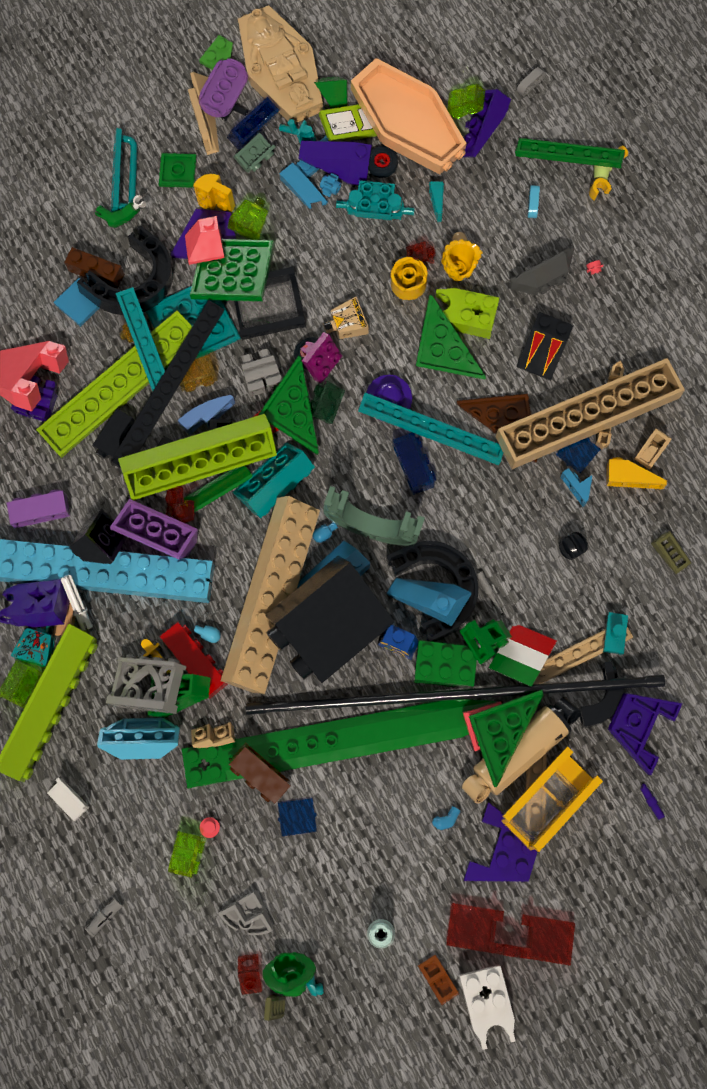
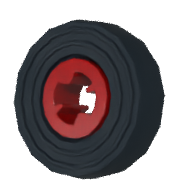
[368,146,398,178]

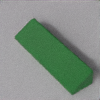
[179,466,253,516]

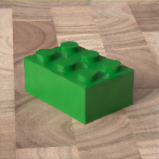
[414,640,477,689]

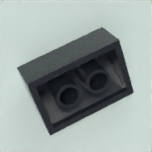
[69,508,127,564]

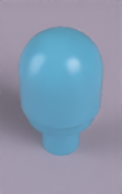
[194,625,221,643]

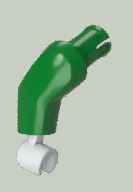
[95,195,146,228]

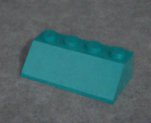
[232,442,315,518]

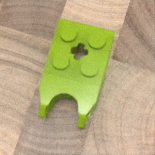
[435,288,499,339]

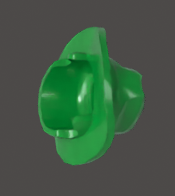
[263,952,316,997]

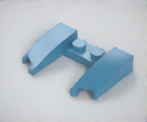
[279,136,328,209]

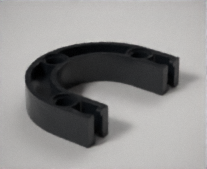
[77,225,173,315]
[386,541,478,642]

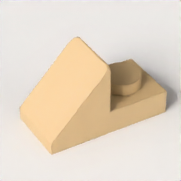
[634,428,672,470]

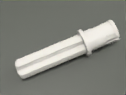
[61,575,93,631]

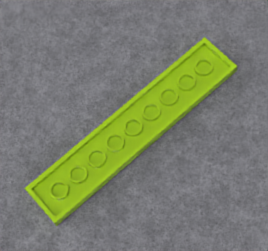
[36,311,192,458]

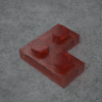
[165,486,194,523]

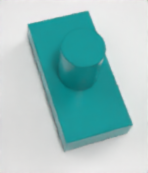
[603,612,628,655]

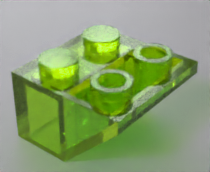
[0,660,43,708]

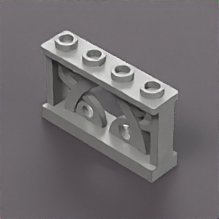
[106,655,186,714]

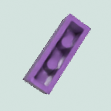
[7,489,70,528]

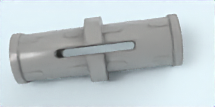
[85,897,123,937]

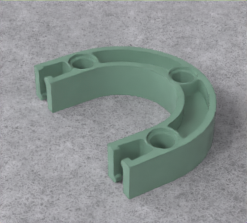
[323,486,425,546]

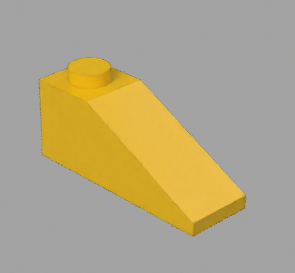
[606,457,667,489]

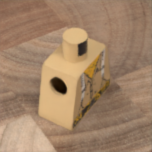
[323,297,369,339]

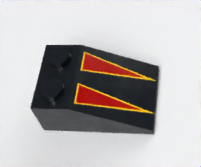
[517,312,574,381]

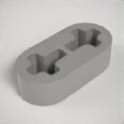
[517,67,545,97]

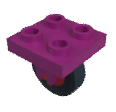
[294,332,342,384]

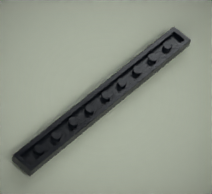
[114,300,225,459]

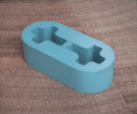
[528,185,540,218]

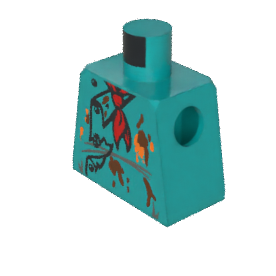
[11,626,56,668]

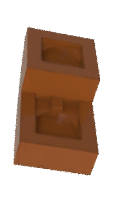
[418,955,459,1005]

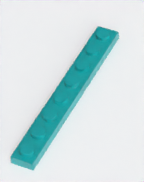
[358,393,503,465]

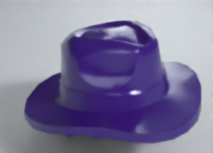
[366,374,412,422]

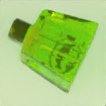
[227,197,268,240]

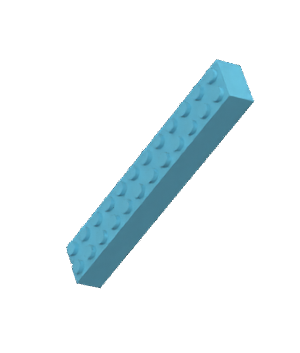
[0,539,215,603]

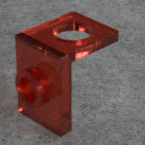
[238,954,262,995]

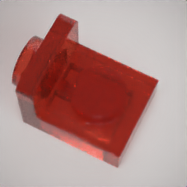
[406,241,436,264]

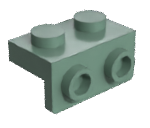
[234,132,276,173]

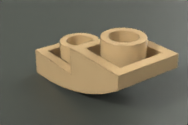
[191,722,235,748]

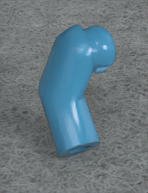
[432,806,460,830]

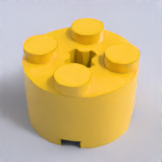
[391,257,427,300]

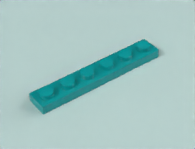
[116,287,165,392]

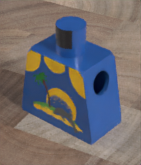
[378,625,419,660]

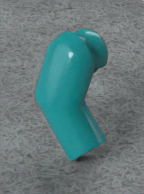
[306,975,324,997]

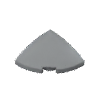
[218,890,274,935]

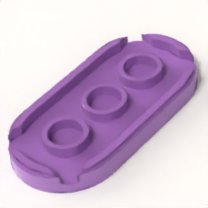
[199,59,248,117]

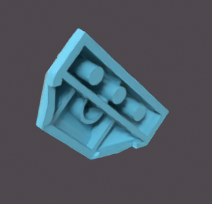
[97,718,180,760]

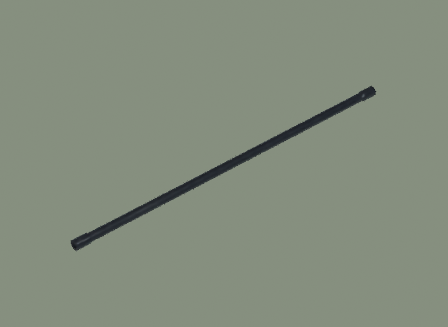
[246,675,665,715]

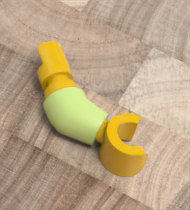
[589,145,628,200]

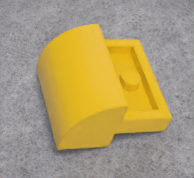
[193,174,235,212]

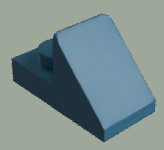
[560,468,592,507]

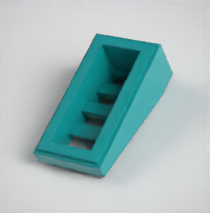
[429,181,444,222]

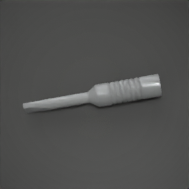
[476,571,503,614]

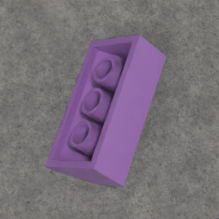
[110,499,198,560]

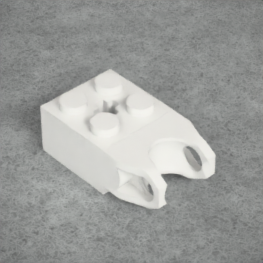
[459,965,515,1050]

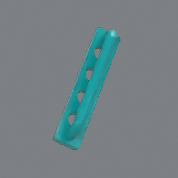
[111,128,138,212]

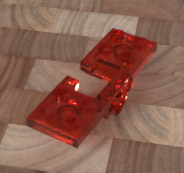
[446,903,575,966]

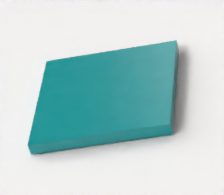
[146,286,240,360]

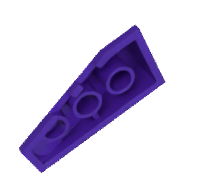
[463,89,511,158]
[298,141,371,186]

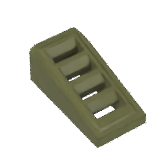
[651,531,691,574]
[264,995,285,1021]

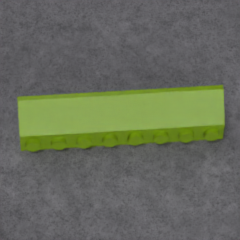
[118,414,277,500]
[0,624,98,782]

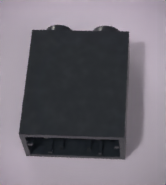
[265,556,395,683]

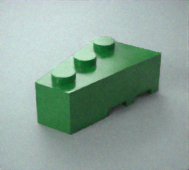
[147,674,211,718]

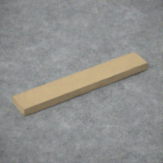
[533,627,633,684]

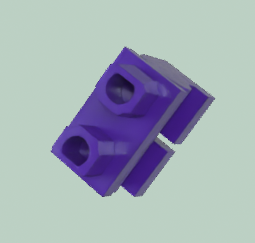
[11,376,58,422]

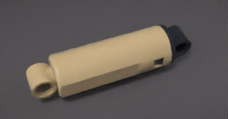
[462,697,581,804]

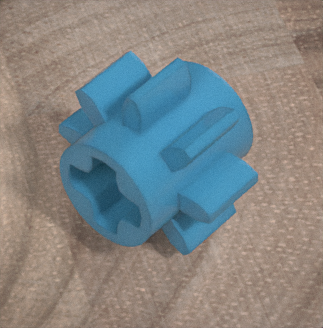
[320,173,341,197]

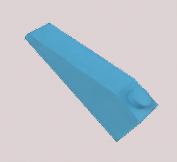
[386,578,471,626]

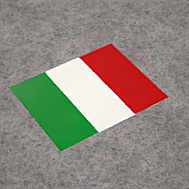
[489,625,557,687]

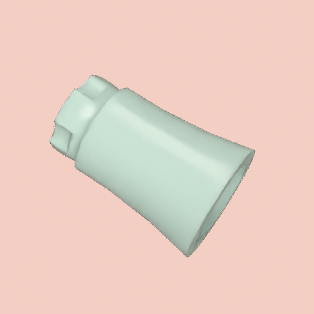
[367,919,395,948]

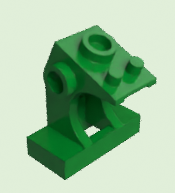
[460,619,512,665]

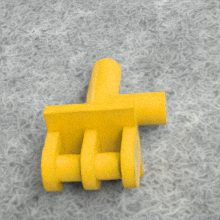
[141,639,171,674]

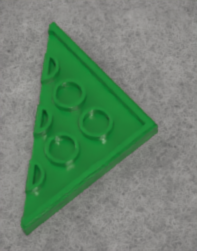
[416,295,486,380]
[258,356,319,455]
[469,690,543,788]

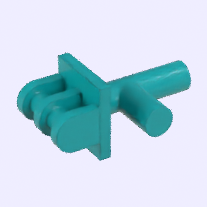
[279,119,316,144]

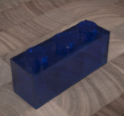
[227,97,280,151]
[392,432,437,495]

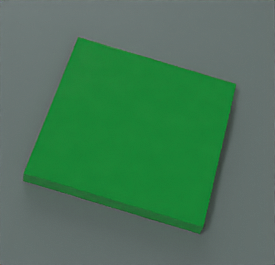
[190,239,274,302]

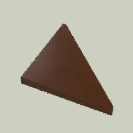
[457,394,537,463]

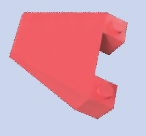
[0,341,69,411]

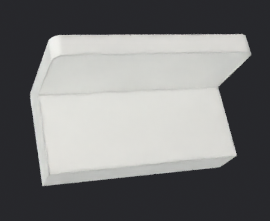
[47,777,89,822]

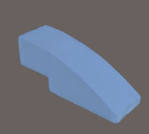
[178,395,235,435]

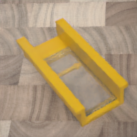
[501,746,603,852]

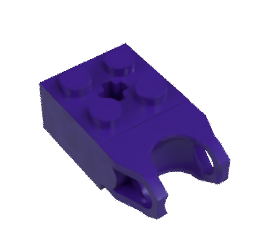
[0,579,70,628]

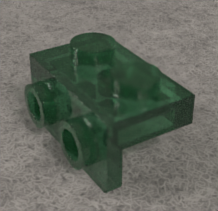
[310,381,345,424]

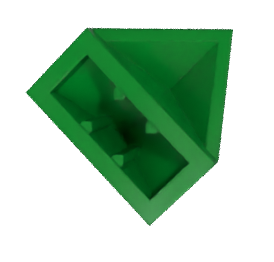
[314,77,347,109]

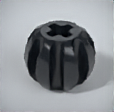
[559,532,588,560]

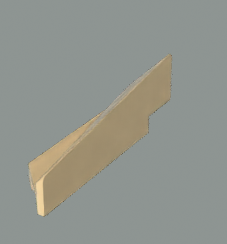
[188,72,219,155]

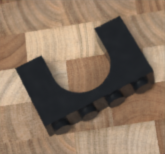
[92,409,174,468]

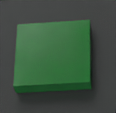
[158,153,197,188]

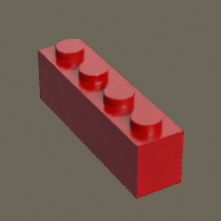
[160,622,228,699]

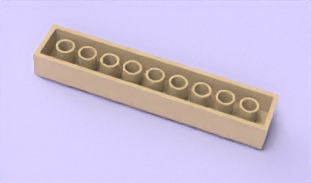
[496,358,685,469]
[221,496,320,694]

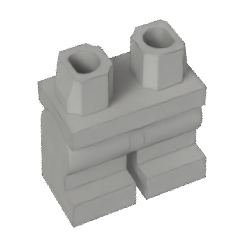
[242,349,282,397]

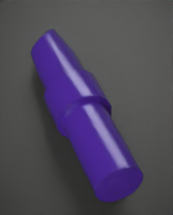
[640,783,665,820]

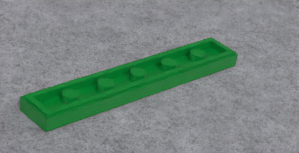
[515,138,625,168]

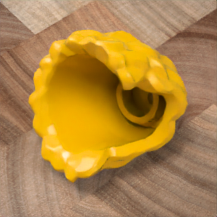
[441,239,483,281]

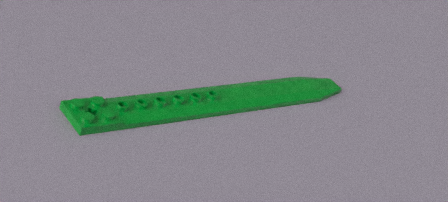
[181,699,495,789]

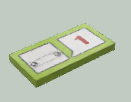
[319,105,377,142]

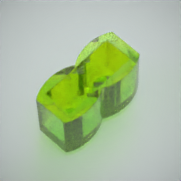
[447,84,485,119]
[168,831,206,878]

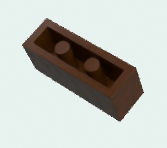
[64,247,125,289]
[229,742,291,804]

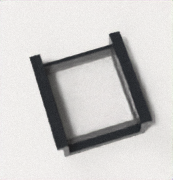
[234,267,306,340]

